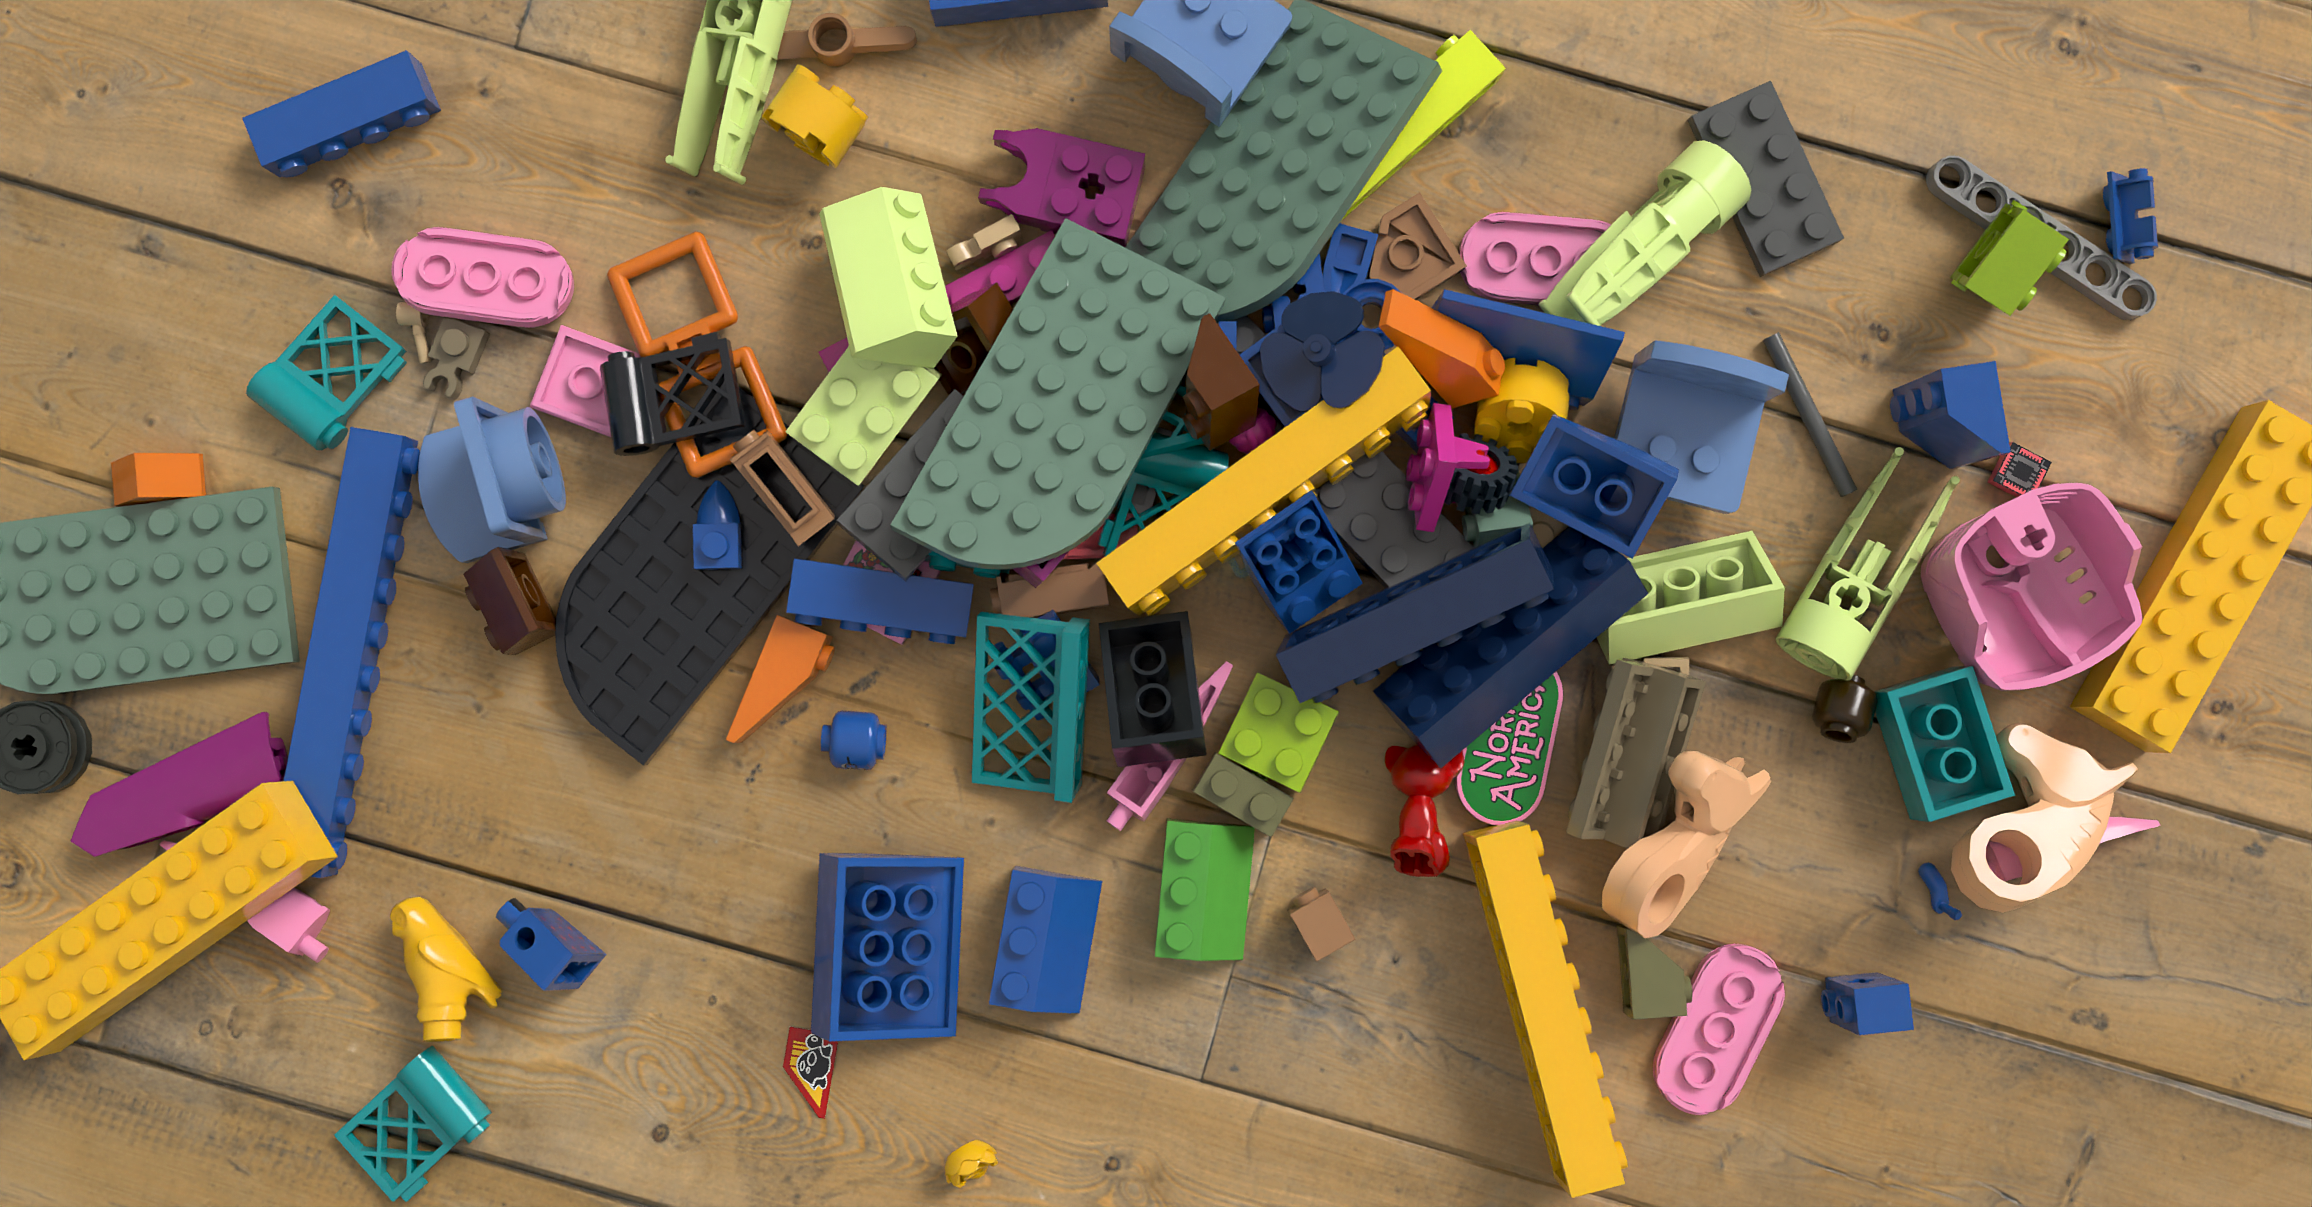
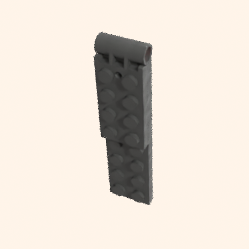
[1184,315,1474,589]

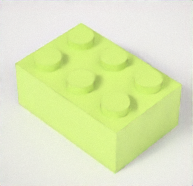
[785,346,942,486]

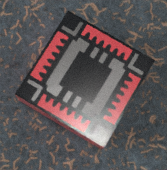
[1988,442,2052,497]

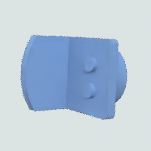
[1109,0,1292,127]
[1614,340,1789,514]
[418,396,566,563]

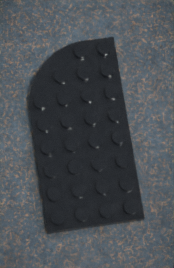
[555,381,866,766]

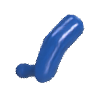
[1918,862,1962,920]

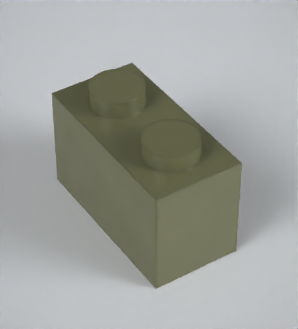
[1192,752,1294,837]

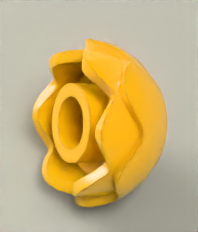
[945,1140,998,1188]

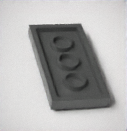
[1687,81,1844,277]
[837,389,964,582]

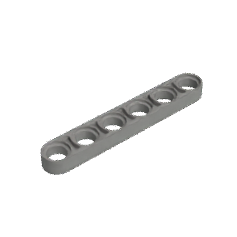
[1926,156,2157,320]

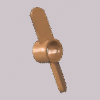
[777,13,917,67]

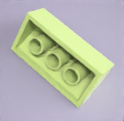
[819,187,957,369]
[1597,531,1785,665]

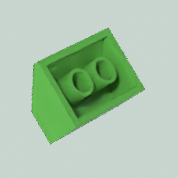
[1155,818,1255,961]

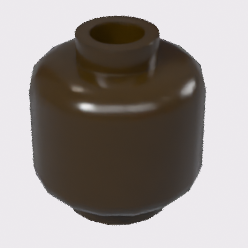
[1812,675,1878,743]

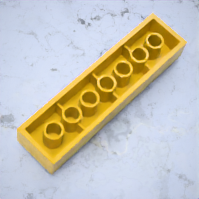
[1096,346,1431,616]
[2070,400,2312,753]
[0,781,338,1061]
[1463,820,1628,1198]

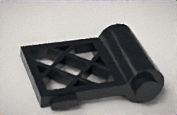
[600,332,745,456]

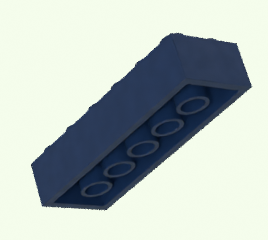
[1276,523,1554,703]
[1373,526,1648,769]

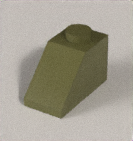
[1616,924,1692,1019]

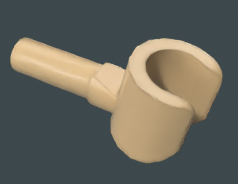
[396,302,431,364]

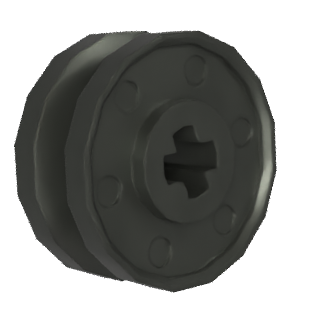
[0,700,92,794]

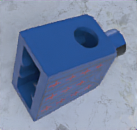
[496,898,607,991]

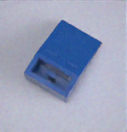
[1235,491,1363,634]

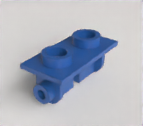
[2103,168,2158,264]

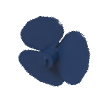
[1260,291,1385,412]

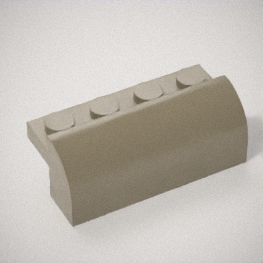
[1566,658,1706,849]

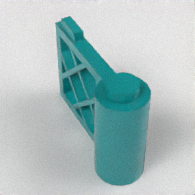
[246,295,407,451]
[1098,432,1229,556]
[334,1045,492,1202]

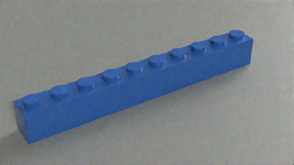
[284,427,420,878]

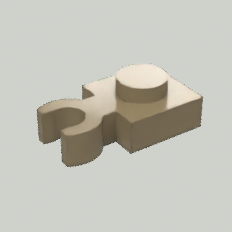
[423,317,490,400]

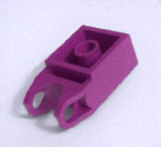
[978,128,1145,247]

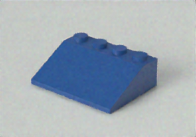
[1431,289,1625,410]
[811,853,964,1042]

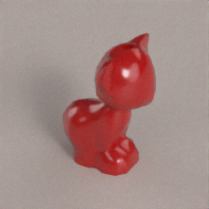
[1384,745,1465,877]

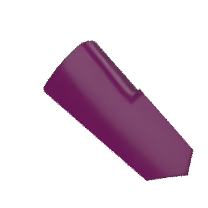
[70,712,288,857]

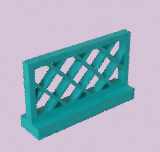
[972,612,1090,803]

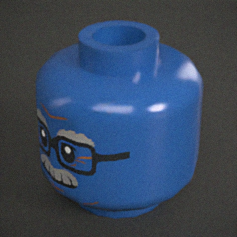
[821,710,887,770]

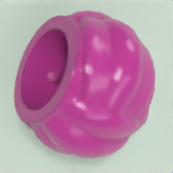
[1229,408,1277,454]

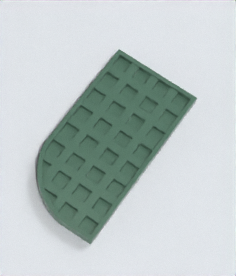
[1125,0,1442,324]
[890,218,1226,569]
[0,487,300,694]

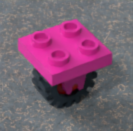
[1406,403,1518,532]

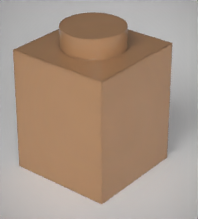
[1287,887,1356,962]

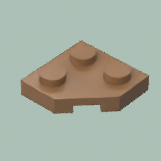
[1367,192,1467,300]

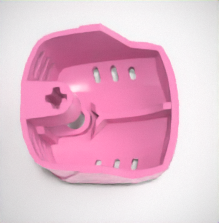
[1921,483,2143,691]

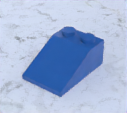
[1510,414,1679,559]

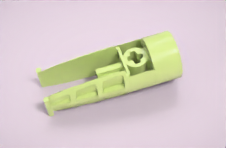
[665,0,792,185]
[1538,140,1752,326]
[1775,447,1960,681]

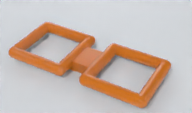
[607,232,787,478]

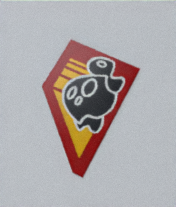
[783,1026,838,1119]

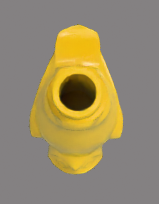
[390,897,503,1042]

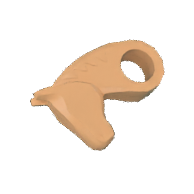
[1951,723,2138,913]
[1602,751,1771,939]

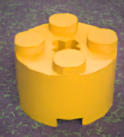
[761,64,868,168]
[1474,358,1570,463]

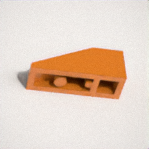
[1378,289,1505,408]
[726,615,835,743]

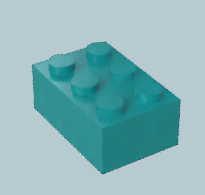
[1874,666,2015,822]

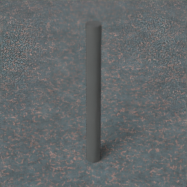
[1763,332,1857,497]

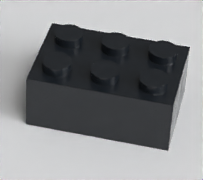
[1099,611,1207,767]

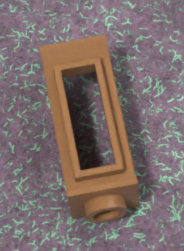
[730,430,835,546]
[990,560,1110,618]

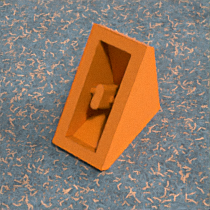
[111,453,206,507]

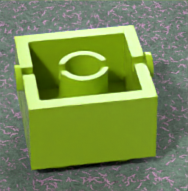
[1950,200,2069,316]
[1218,672,1339,793]

